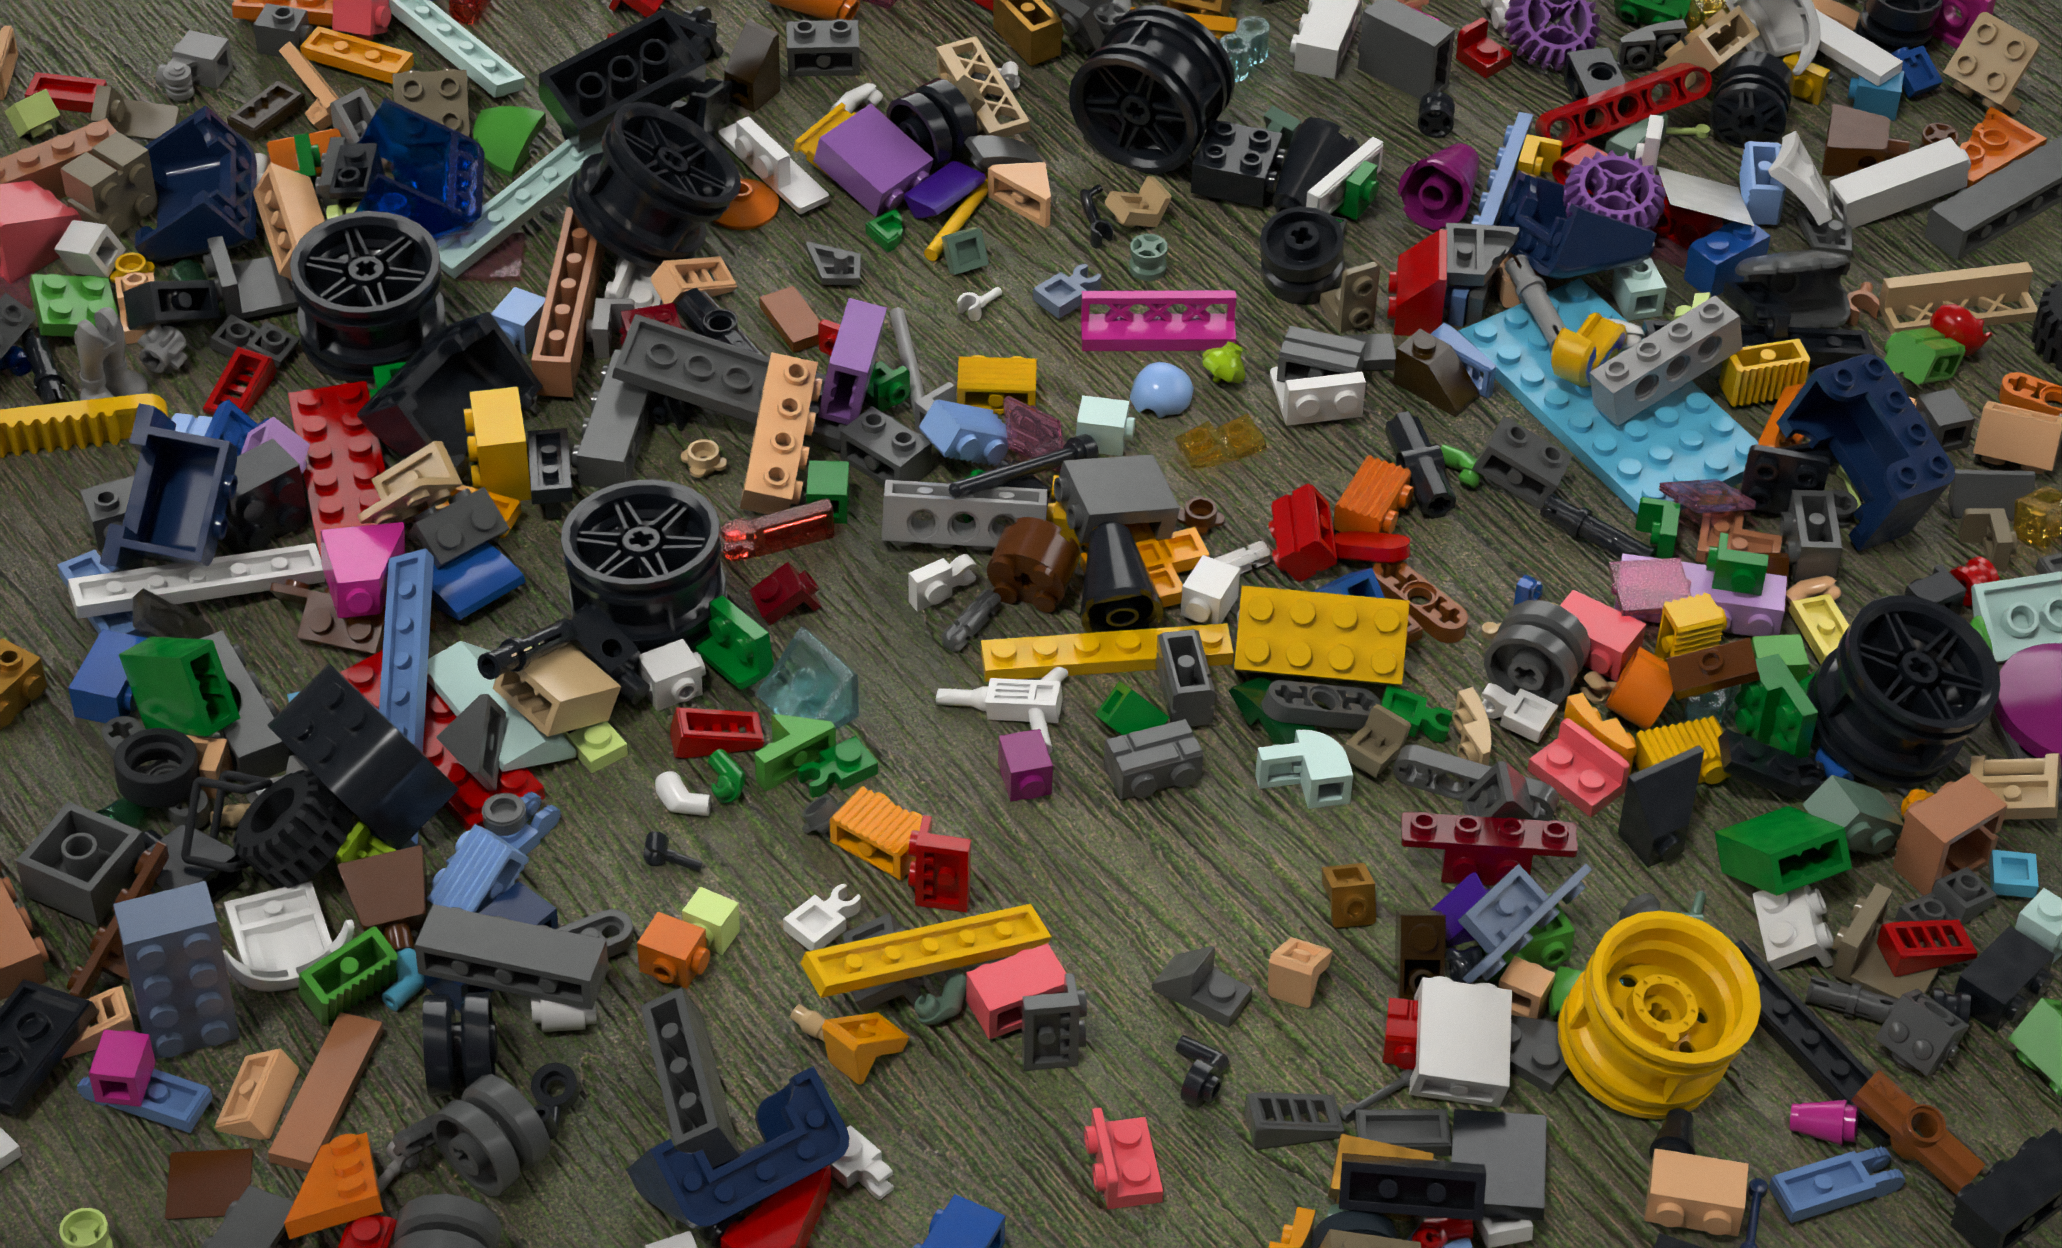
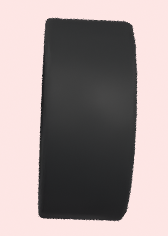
[113,728,200,808]

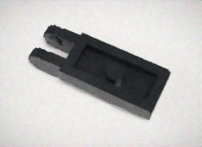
[1718,729,1825,801]

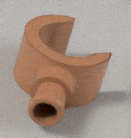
[1846,282,1880,327]

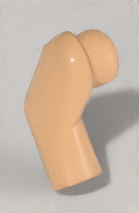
[1785,575,1841,612]

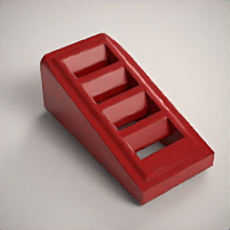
[202,346,277,416]
[670,707,764,758]
[1876,919,1978,977]

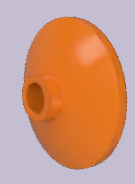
[713,179,779,230]

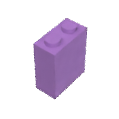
[813,104,933,217]
[818,298,887,425]

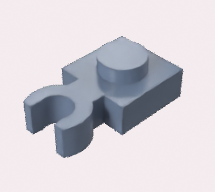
[1033,264,1102,319]

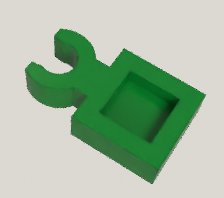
[1381,684,1453,743]
[797,736,878,798]

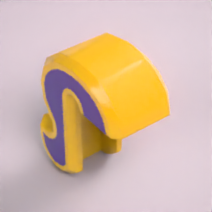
[1551,312,1627,387]

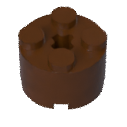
[987,517,1080,613]

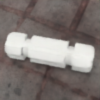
[1214,541,1271,574]

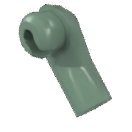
[914,973,966,1025]

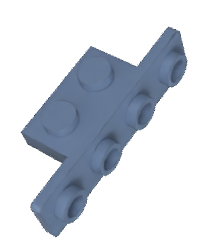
[1458,863,1592,984]

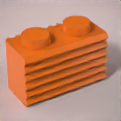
[1333,455,1414,534]

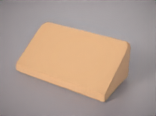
[214,1048,299,1140]

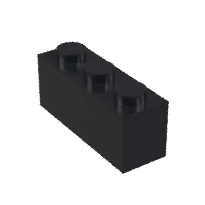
[1950,1128,2062,1248]
[1339,1153,1486,1221]

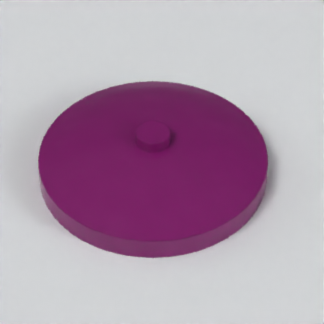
[1994,643,2062,767]

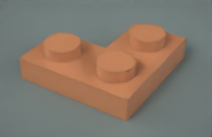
[1695,495,1782,563]

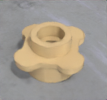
[681,439,727,478]

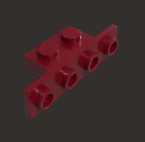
[1401,812,1578,886]

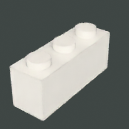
[1290,0,1363,79]

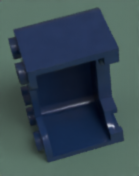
[1776,354,1955,552]

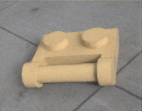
[1970,753,2061,820]

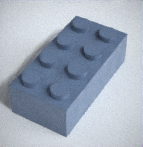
[113,881,240,1060]

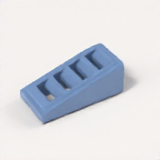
[1431,323,1497,399]

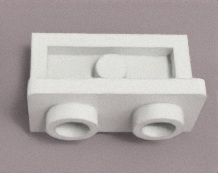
[1752,885,1834,971]

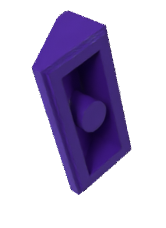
[904,161,987,219]

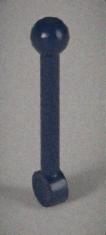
[1740,1178,1768,1248]

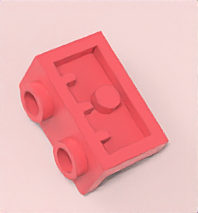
[1527,718,1630,817]
[1084,1107,1163,1209]

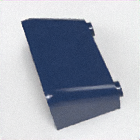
[135,105,257,263]
[1497,170,1657,280]
[626,1066,850,1230]

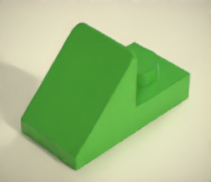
[755,714,836,792]

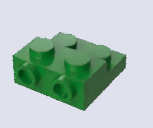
[1735,654,1818,759]

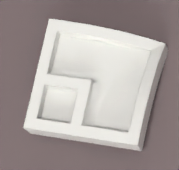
[1768,131,1832,225]

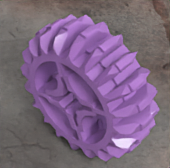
[1504,0,1601,72]
[1563,150,1666,229]

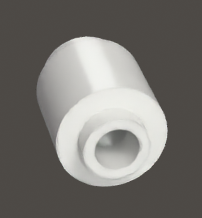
[531,997,597,1032]

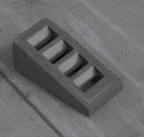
[1244,1092,1345,1149]

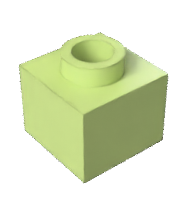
[4,89,60,138]
[682,887,740,955]

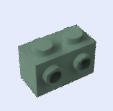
[1802,775,1904,856]

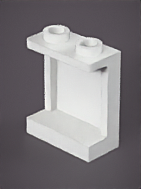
[1409,976,1512,1108]

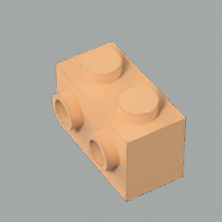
[1973,401,2062,474]
[1644,1148,1749,1237]

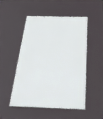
[1657,166,1754,226]

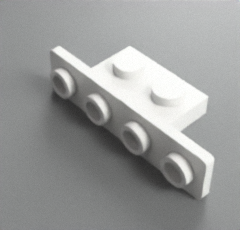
[718,116,829,214]

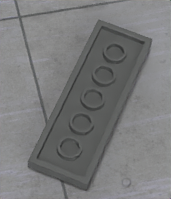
[612,314,847,451]

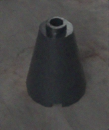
[1273,117,1360,213]
[1080,521,1163,633]

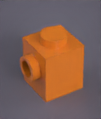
[637,912,710,989]

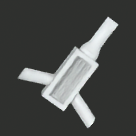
[936,667,1068,754]

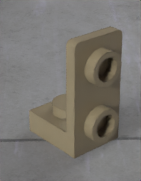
[90,85,181,141]
[1320,262,1380,333]

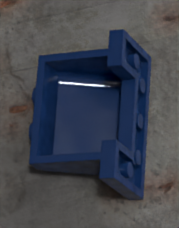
[100,403,238,572]

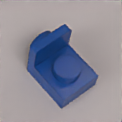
[1892,45,1943,98]

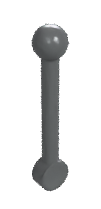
[1340,1069,1414,1123]

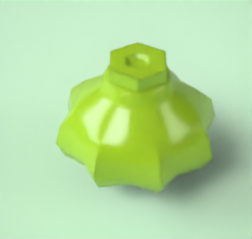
[1202,341,1246,384]

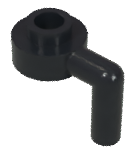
[1176,1035,1229,1108]
[531,1062,580,1140]

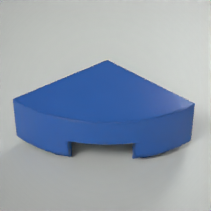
[1513,575,1543,606]

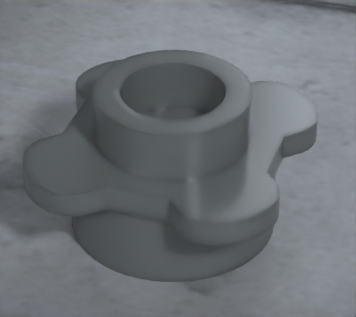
[802,794,846,834]

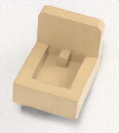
[1104,176,1172,228]

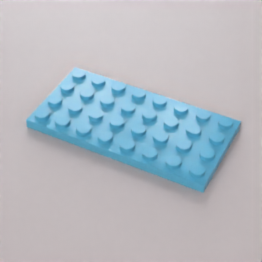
[1458,278,1758,515]

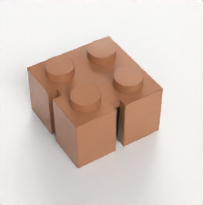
[1892,773,2008,895]

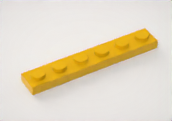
[981,623,1234,682]
[800,904,1052,998]

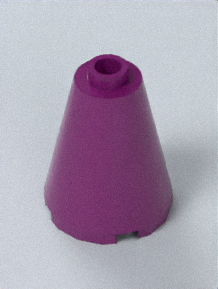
[1398,143,1480,230]

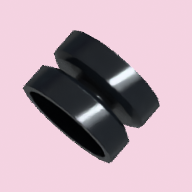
[886,78,978,172]
[1260,206,1345,305]
[422,991,498,1097]

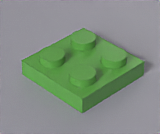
[29,274,119,336]

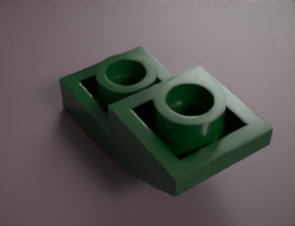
[1229,676,1316,745]

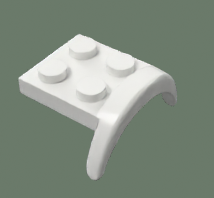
[1725,0,1820,76]
[223,881,354,992]

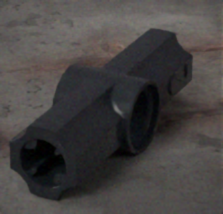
[677,287,763,355]
[1385,411,1456,519]

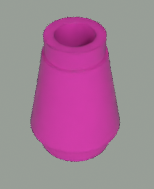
[1790,1100,1859,1146]

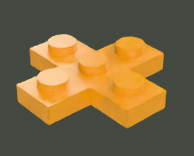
[1080,522,1210,607]

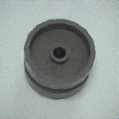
[1484,600,1591,704]
[431,1074,551,1197]
[392,1194,502,1248]

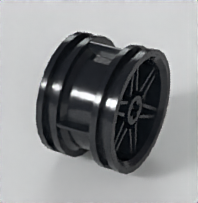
[1069,5,1235,174]
[568,102,741,270]
[290,211,447,384]
[561,479,728,654]
[1806,595,2001,788]

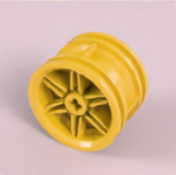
[1557,910,1761,1120]

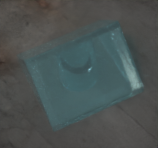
[755,627,859,729]

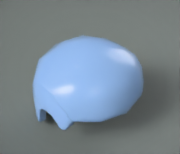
[1130,362,1194,418]

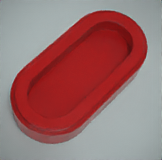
[1334,531,1411,563]

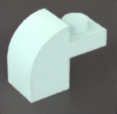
[1255,730,1353,809]

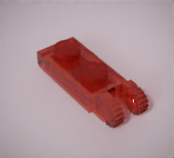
[721,498,835,562]

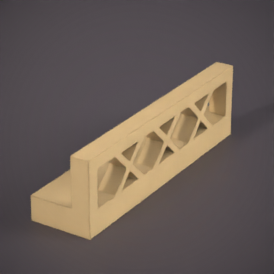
[936,36,1030,137]
[1879,262,2038,335]

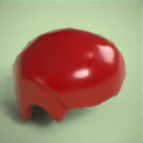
[1930,304,1992,356]

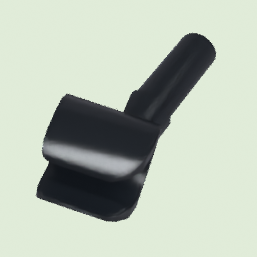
[643,831,703,872]

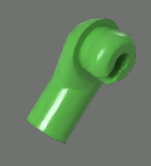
[1441,444,1484,488]

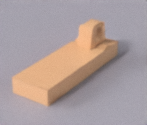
[279,41,339,131]

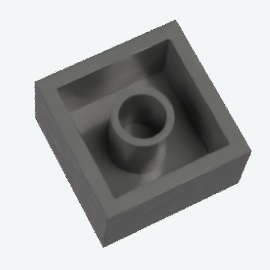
[16,801,146,926]

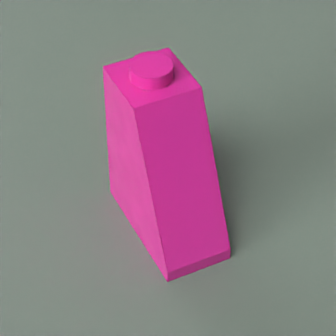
[321,522,405,618]

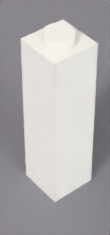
[1829,137,1971,229]

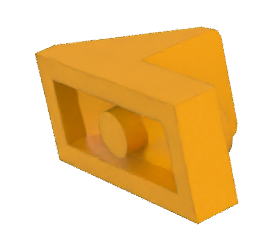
[822,1012,910,1085]

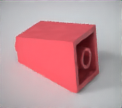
[0,180,82,286]

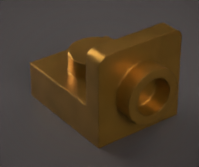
[1321,863,1376,928]

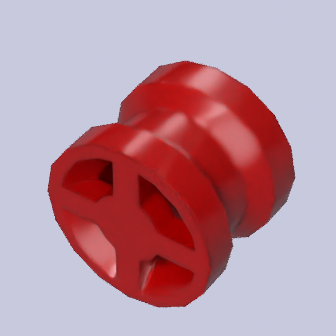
[1950,556,1999,606]

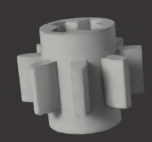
[137,324,188,374]

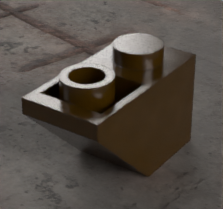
[724,20,780,113]
[1395,910,1446,1000]

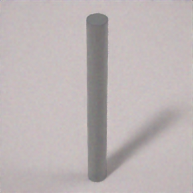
[890,307,925,418]

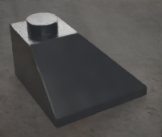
[1618,745,1704,868]

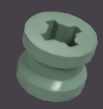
[1129,234,1168,281]

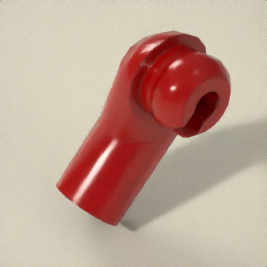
[1412,1217,1473,1248]

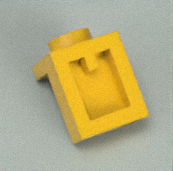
[1516,134,1563,177]

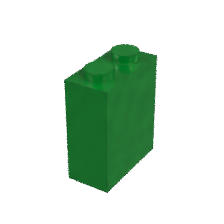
[118,637,241,736]
[1714,806,1852,896]

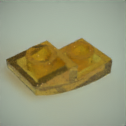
[1174,413,1267,468]

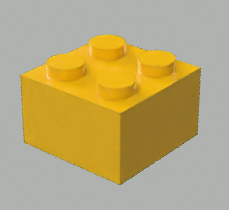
[463,387,532,501]

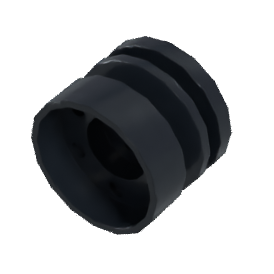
[1856,0,1943,54]
[1710,51,1795,149]

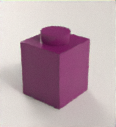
[998,729,1053,802]

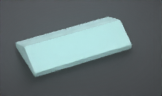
[1971,571,2062,664]
[427,641,577,772]

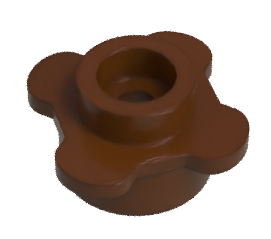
[1177,497,1225,536]

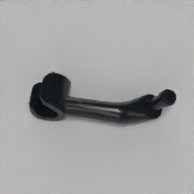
[1080,184,1113,248]

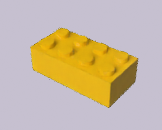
[1234,585,1410,686]

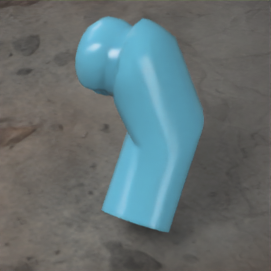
[381,948,425,1011]

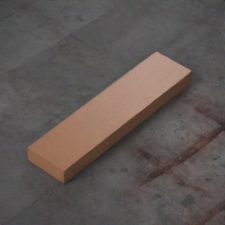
[268,1012,384,1172]

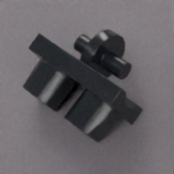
[662,5,724,60]

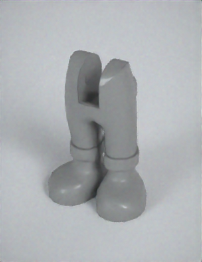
[74,307,148,401]

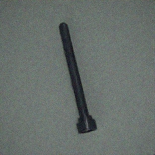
[948,434,1099,498]

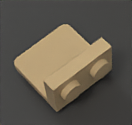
[1943,12,2040,115]
[357,441,462,525]

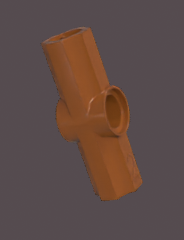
[1851,1070,1986,1195]

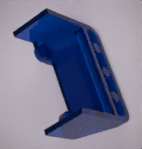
[355,97,485,242]

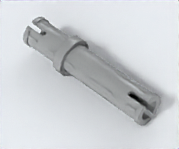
[1505,254,1566,350]

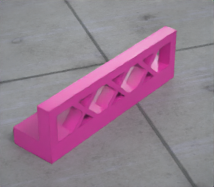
[1080,290,1236,351]

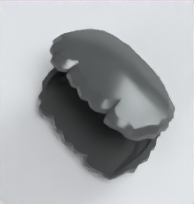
[1735,250,1851,329]

